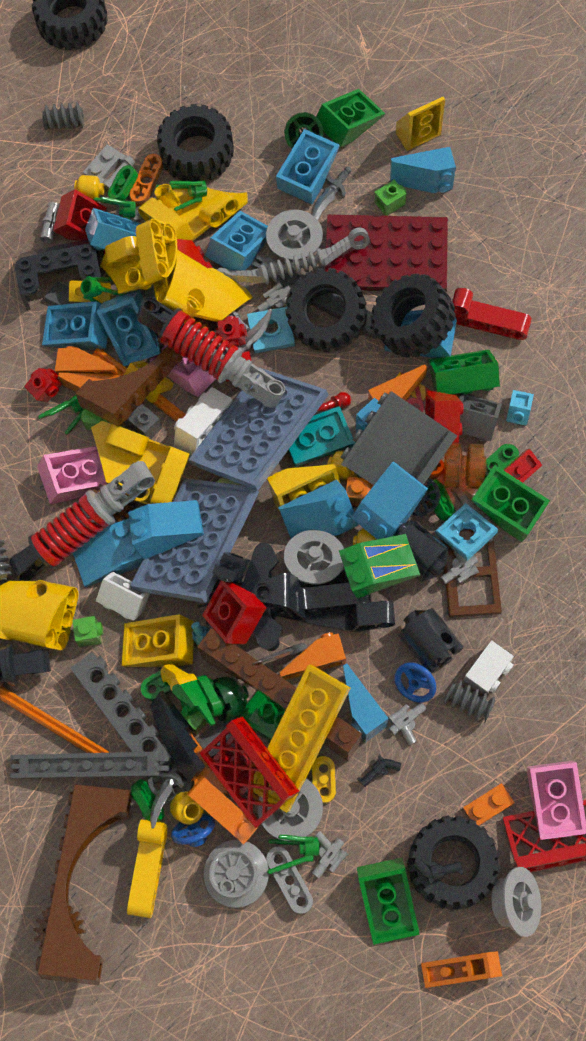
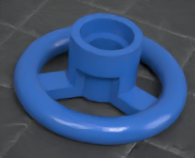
[394,663,436,703]
[171,814,215,847]

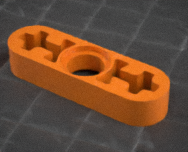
[130,154,163,207]

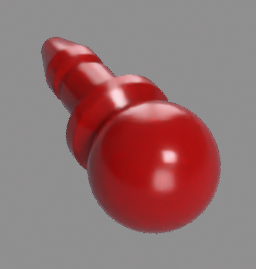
[317,392,351,412]

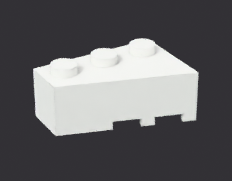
[173,387,233,461]

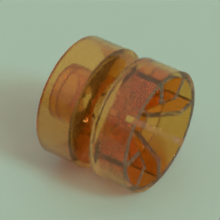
[443,443,486,489]

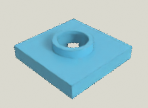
[247,307,295,353]
[435,503,498,561]

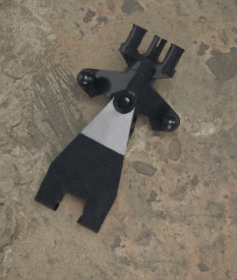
[196,543,395,651]

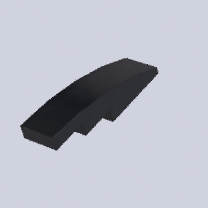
[150,691,206,783]

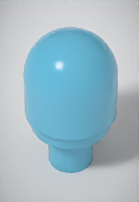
[191,622,209,646]

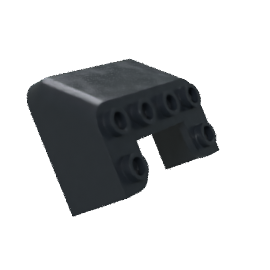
[15,239,104,310]

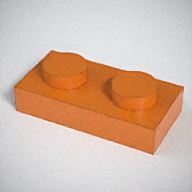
[462,783,515,826]

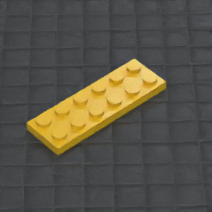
[254,665,351,813]

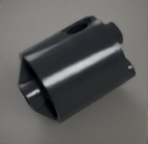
[396,520,449,582]
[398,608,464,674]

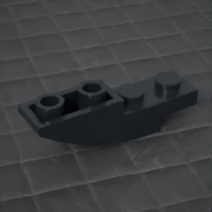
[212,552,250,583]

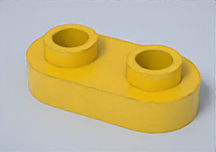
[312,756,336,804]

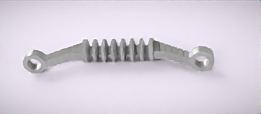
[216,228,370,285]

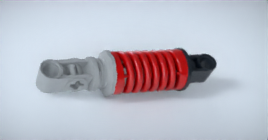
[136,297,285,408]
[9,461,155,581]

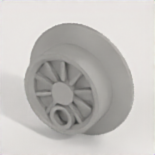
[266,210,323,261]
[284,530,344,585]
[258,779,323,841]
[204,840,269,908]
[492,867,541,937]

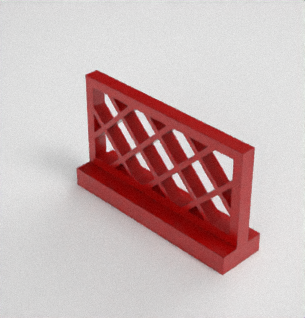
[199,717,300,828]
[503,800,586,872]

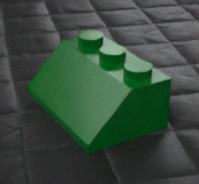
[428,349,500,395]

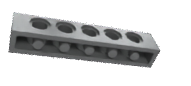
[70,652,174,778]

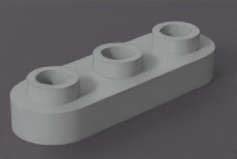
[266,847,313,914]

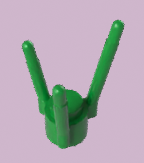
[156,181,207,211]
[94,197,136,220]
[80,276,127,304]
[38,395,84,435]
[267,834,319,874]

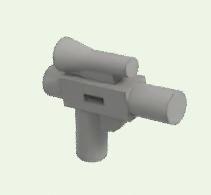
[257,281,291,312]
[440,549,479,584]
[387,702,426,745]
[312,831,349,878]

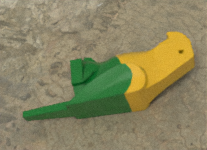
[160,663,216,726]

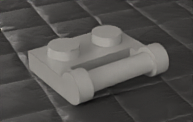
[83,145,135,191]

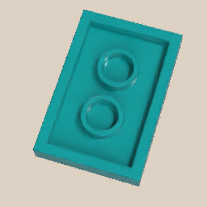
[288,406,355,467]

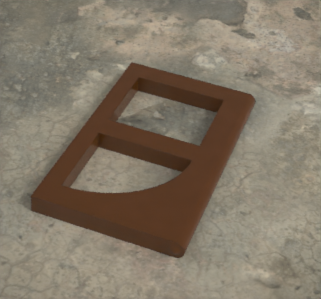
[441,530,502,617]

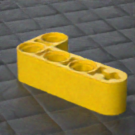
[127,819,168,918]

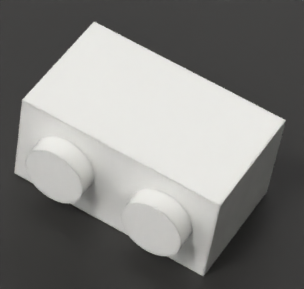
[96,572,150,621]
[464,640,514,694]

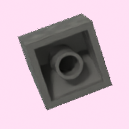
[459,393,502,441]

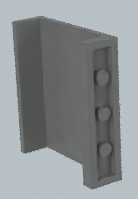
[340,391,457,485]

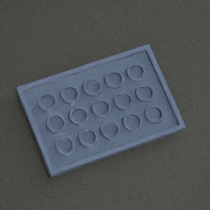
[188,368,328,491]
[130,478,259,603]

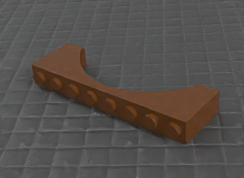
[75,317,216,427]
[198,628,362,761]
[36,784,132,986]

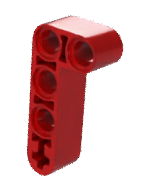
[452,288,532,340]

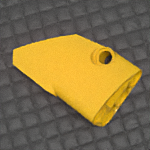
[138,184,248,241]
[101,219,177,294]
[153,250,253,324]
[91,421,190,504]
[0,580,79,650]

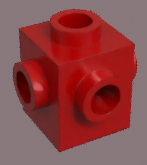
[216,316,247,347]
[24,368,63,402]

